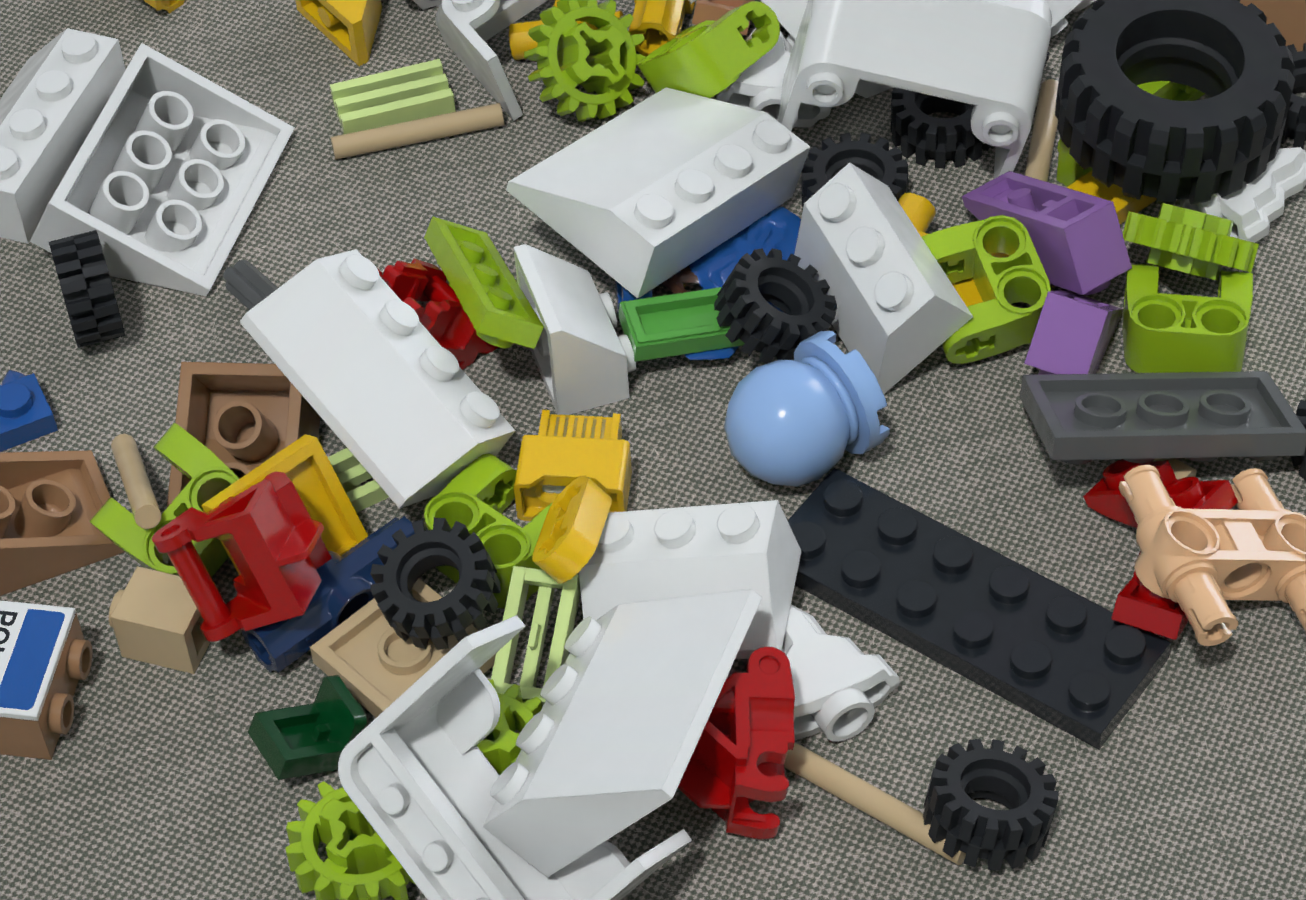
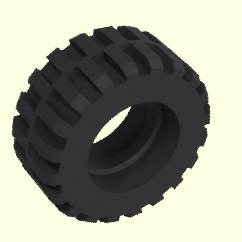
[1055,0,1295,205]

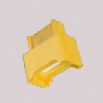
[514,410,632,521]

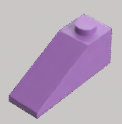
[962,171,1132,295]

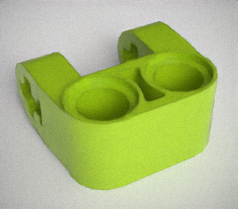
[638,1,780,98]
[922,215,1051,364]
[1122,264,1253,373]
[89,423,239,577]
[424,453,552,609]

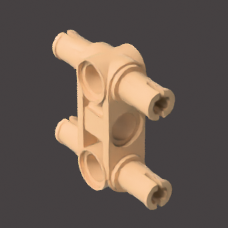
[1119,465,1306,646]

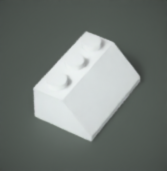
[794,162,973,394]
[579,500,801,659]

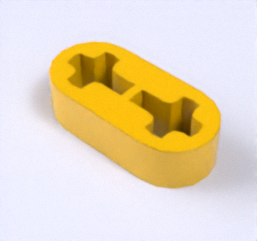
[532,475,612,584]

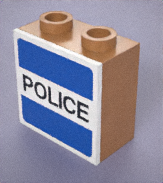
[0,600,93,760]

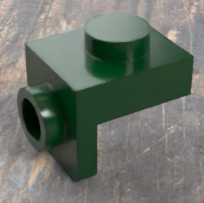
[248,675,367,780]

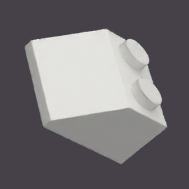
[513,244,636,415]

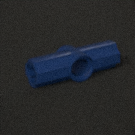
[242,516,415,673]

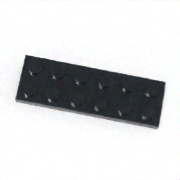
[788,468,1171,750]

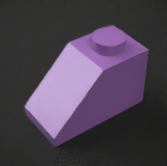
[1024,290,1123,375]

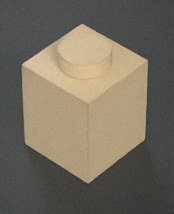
[109,566,210,674]

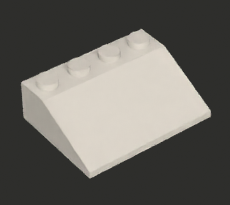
[30,43,295,296]
[506,87,810,298]
[483,589,762,878]

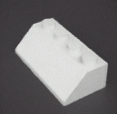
[0,28,126,244]
[240,249,516,509]

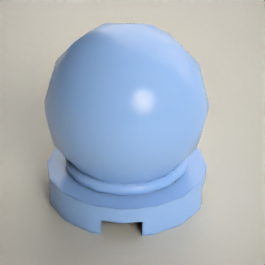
[724,331,890,487]

